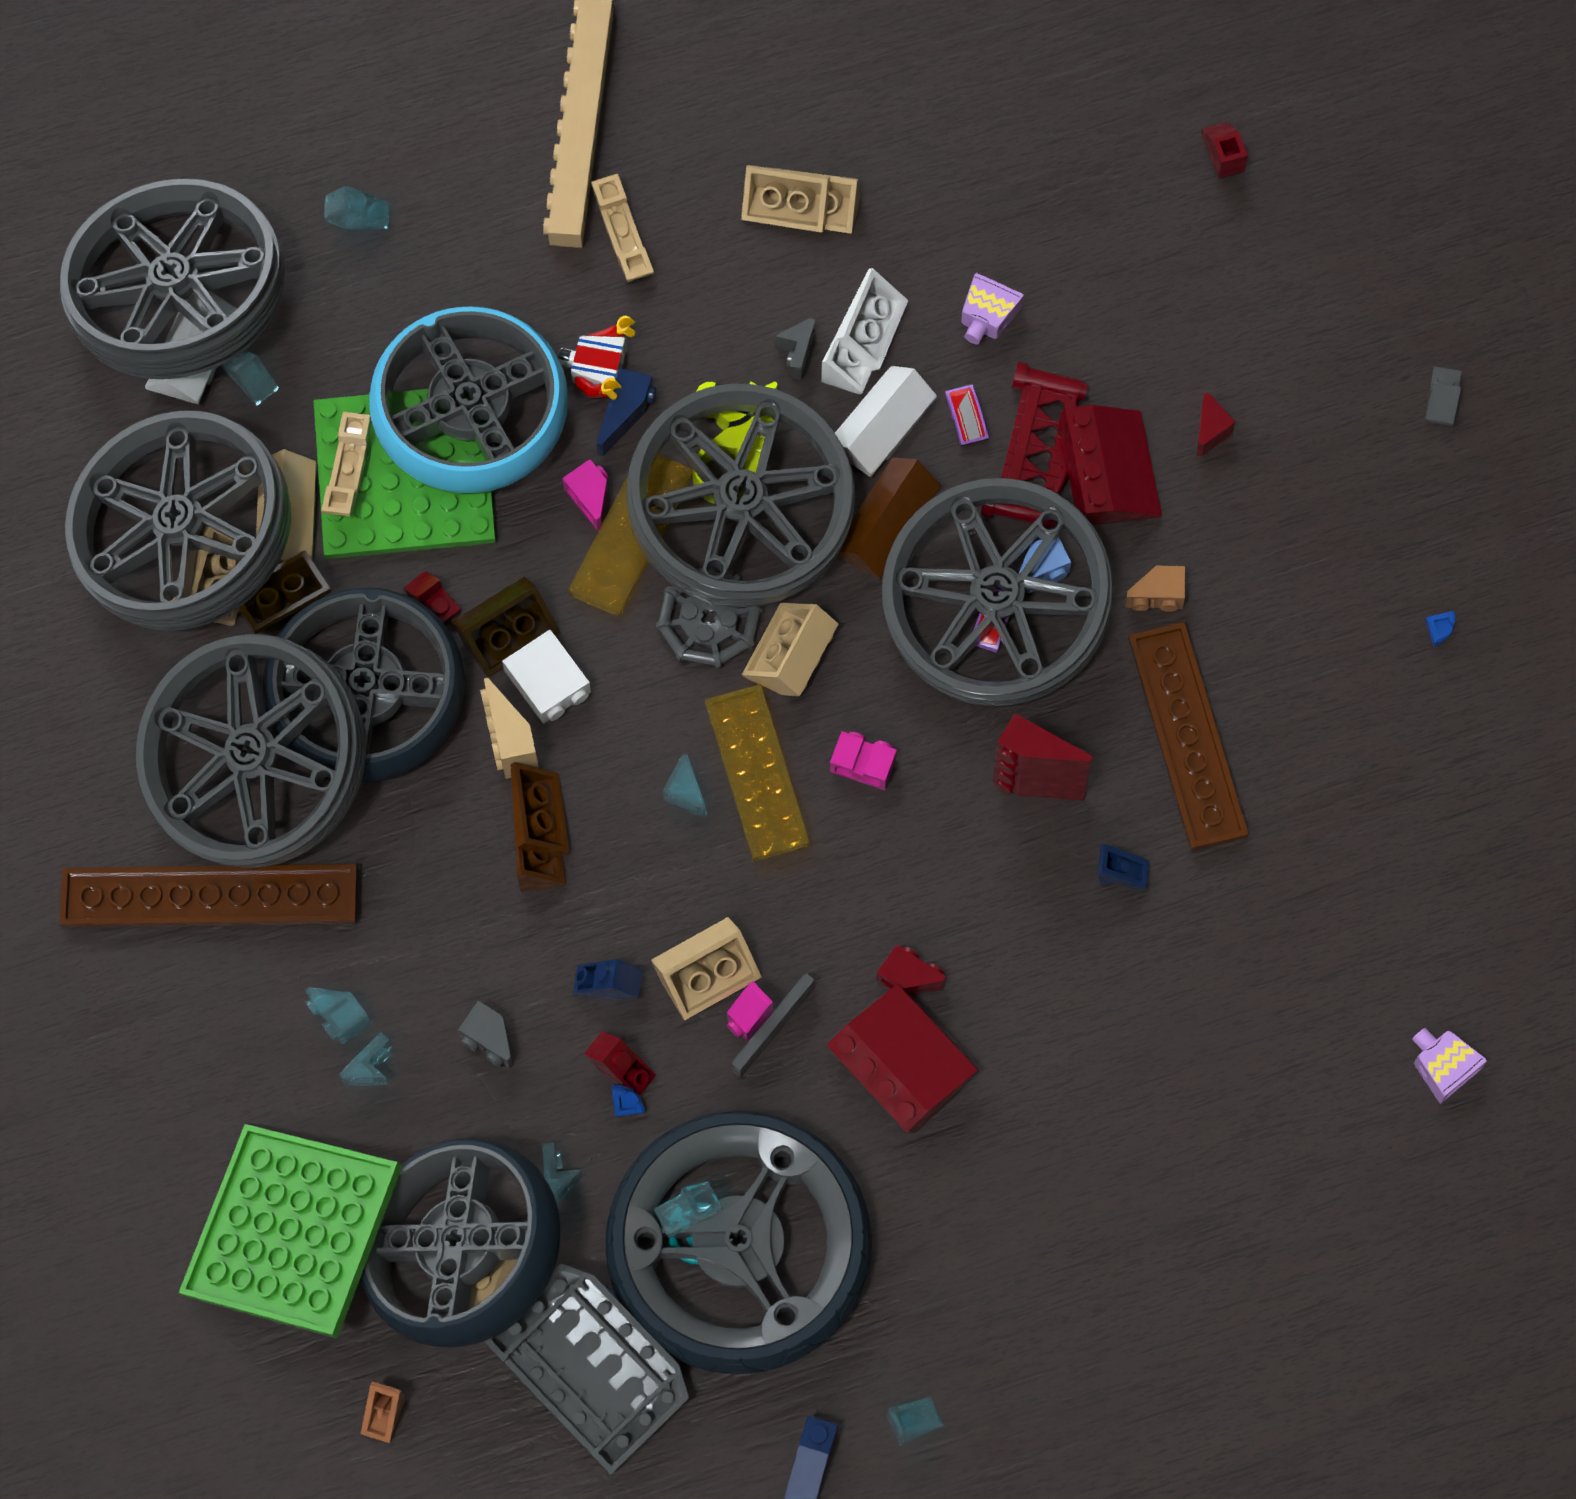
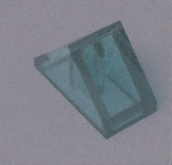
[221,349,279,405]
[663,754,707,817]
[887,1397,943,1445]

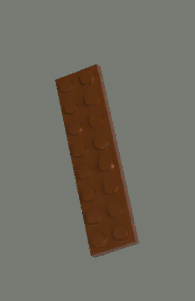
[1128,622,1248,851]

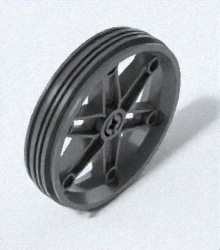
[60,179,284,379]
[627,384,855,607]
[65,410,291,631]
[882,478,1113,706]
[136,634,366,868]

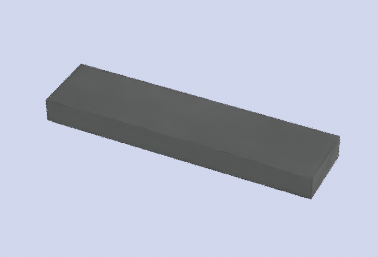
[732,973,815,1078]

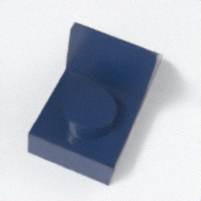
[1098,844,1149,890]

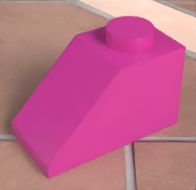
[562,459,609,531]
[727,981,773,1042]

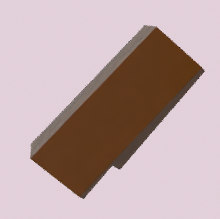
[838,457,941,580]
[511,762,570,892]

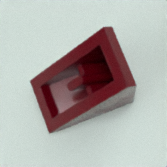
[1196,393,1235,456]

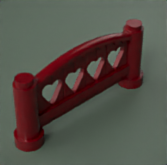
[980,361,1088,528]

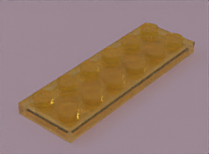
[568,454,693,617]
[705,684,810,862]

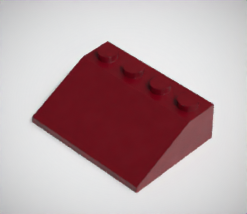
[1058,405,1162,525]
[993,713,1093,801]
[827,983,979,1133]

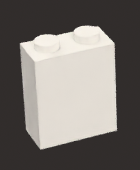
[502,630,591,724]

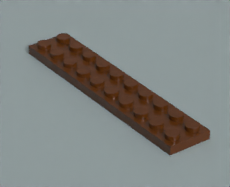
[59,864,358,928]

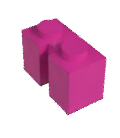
[830,731,897,790]

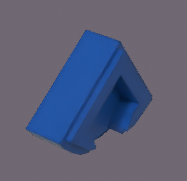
[1425,611,1455,647]
[612,1085,645,1116]

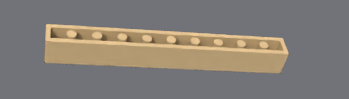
[543,0,615,248]

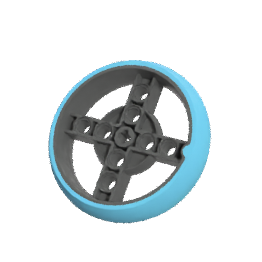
[369,307,568,494]

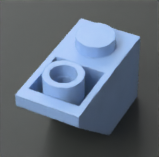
[1019,537,1071,593]

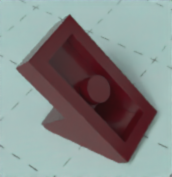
[403,571,461,626]

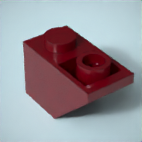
[1201,122,1248,178]
[876,944,946,995]
[584,1031,656,1096]

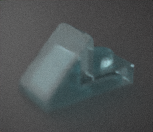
[338,1032,392,1086]
[542,1142,582,1205]
[654,1182,723,1238]

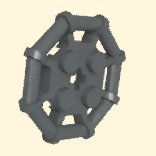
[655,567,763,668]

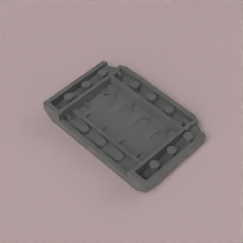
[484,1264,689,1474]

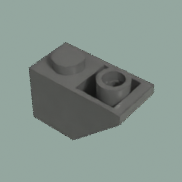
[458,1001,513,1069]

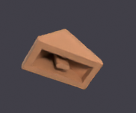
[361,1381,406,1443]

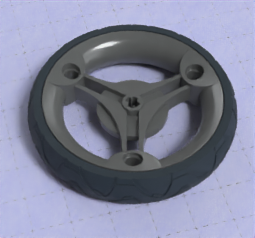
[605,1111,872,1374]

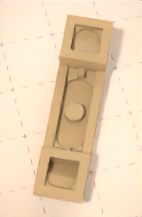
[591,173,654,282]
[321,412,371,517]

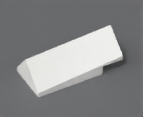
[821,268,908,394]
[145,291,237,404]
[835,366,937,477]

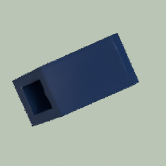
[573,959,643,1001]

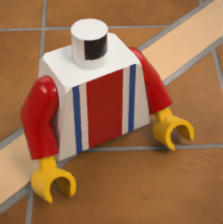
[558,316,635,400]

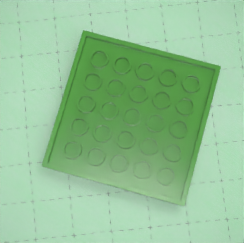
[314,389,496,560]
[179,1124,402,1338]

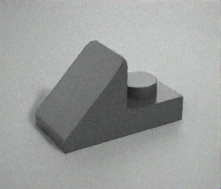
[775,318,815,381]
[1425,366,1462,426]

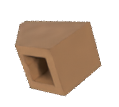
[1125,565,1185,612]

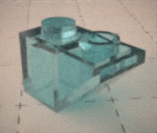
[324,185,389,230]
[305,987,371,1044]

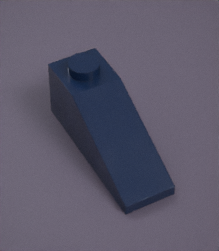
[596,368,657,456]
[784,1416,838,1499]

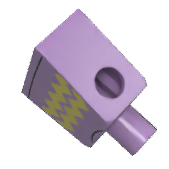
[961,273,1024,344]
[1412,1027,1487,1104]

